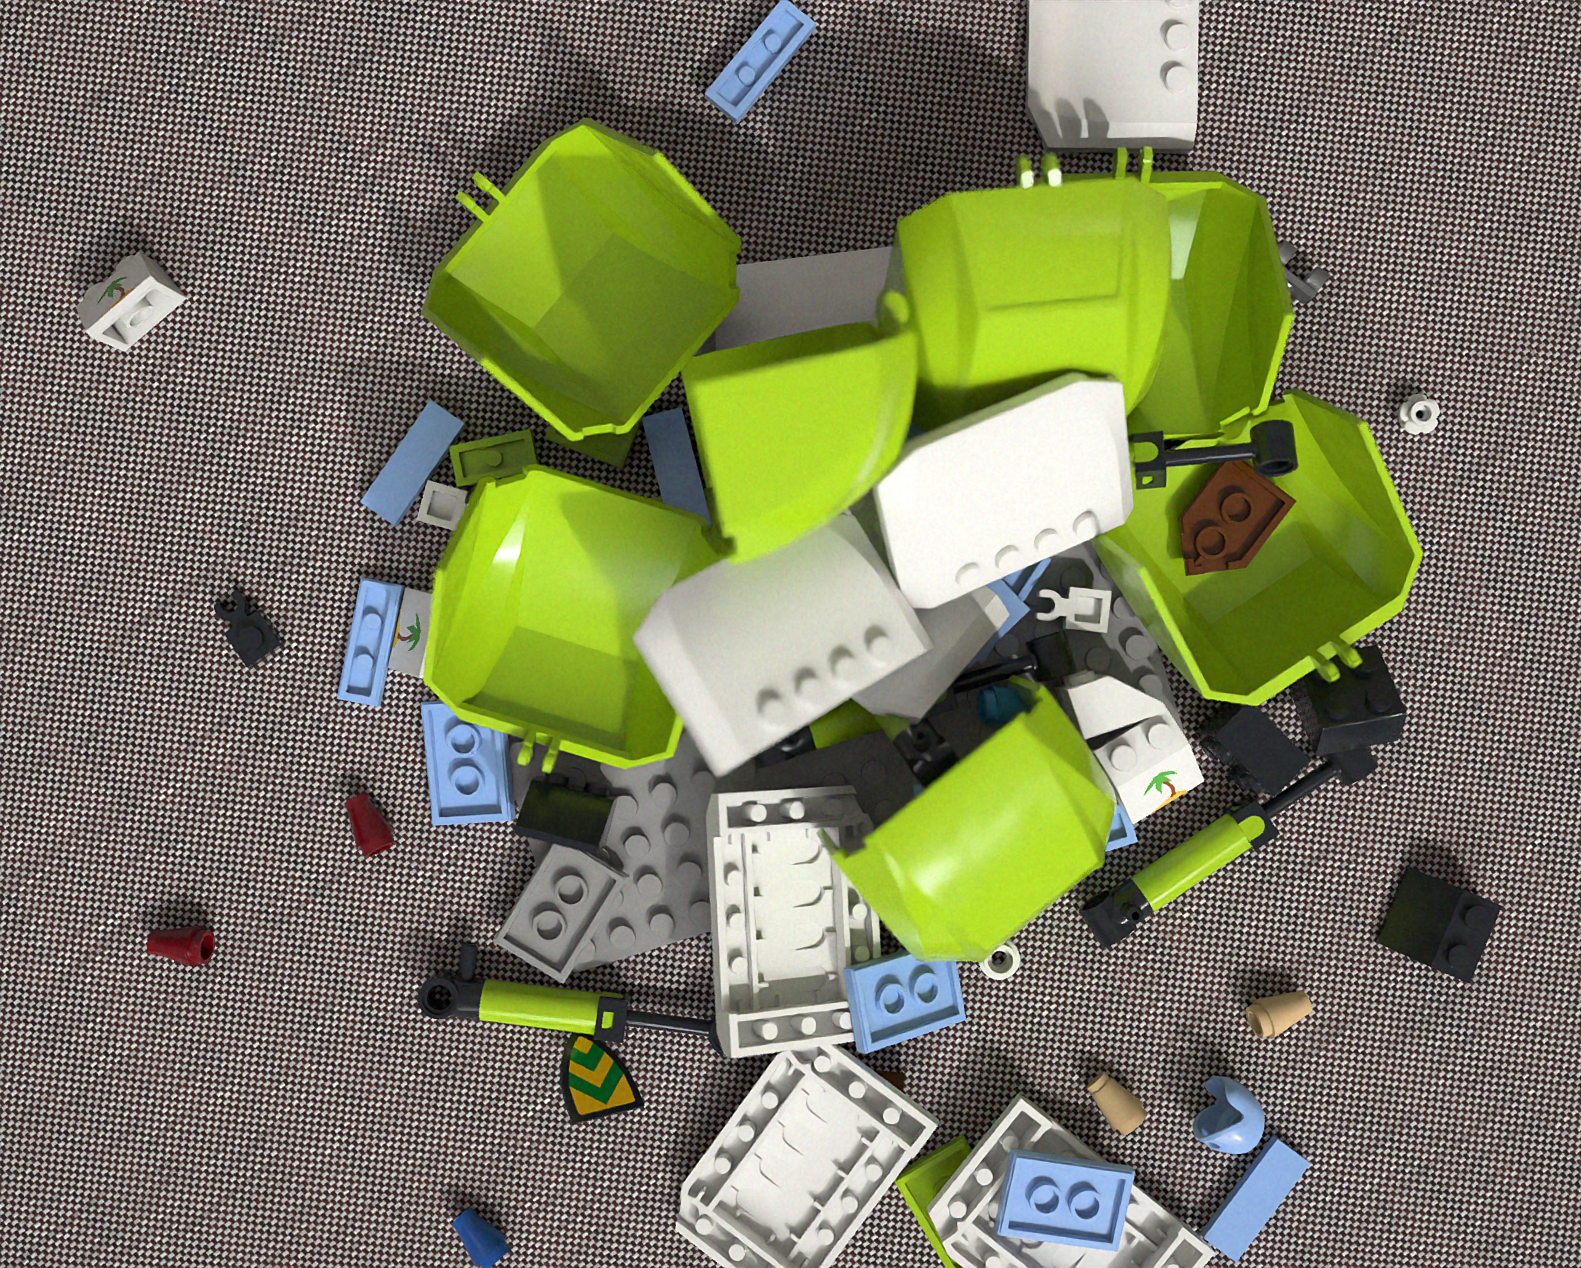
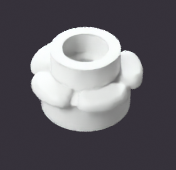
[1398,394,1440,435]

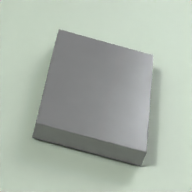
[492,844,630,984]

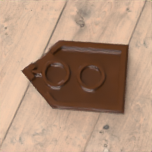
[1178,460,1296,576]

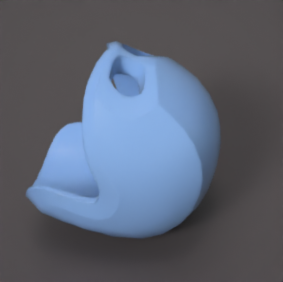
[1193,1076,1265,1154]

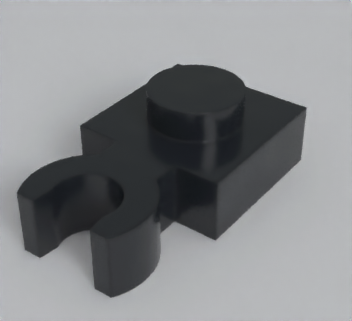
[214,590,286,667]

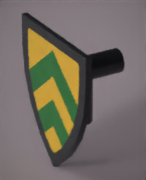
[560,1032,645,1125]

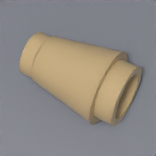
[1246,990,1312,1039]
[1086,1071,1148,1136]

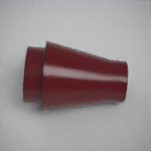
[344,793,396,858]
[147,925,215,967]

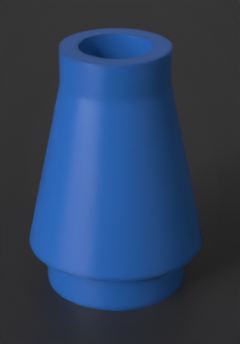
[451,1207,511,1268]

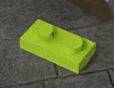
[449,429,540,488]

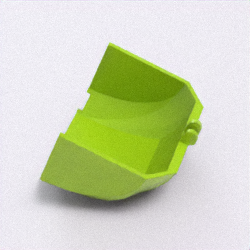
[421,117,742,441]
[1031,146,1295,441]
[883,153,1172,433]
[681,288,916,565]
[1089,388,1423,706]
[423,463,727,774]
[816,675,1117,963]

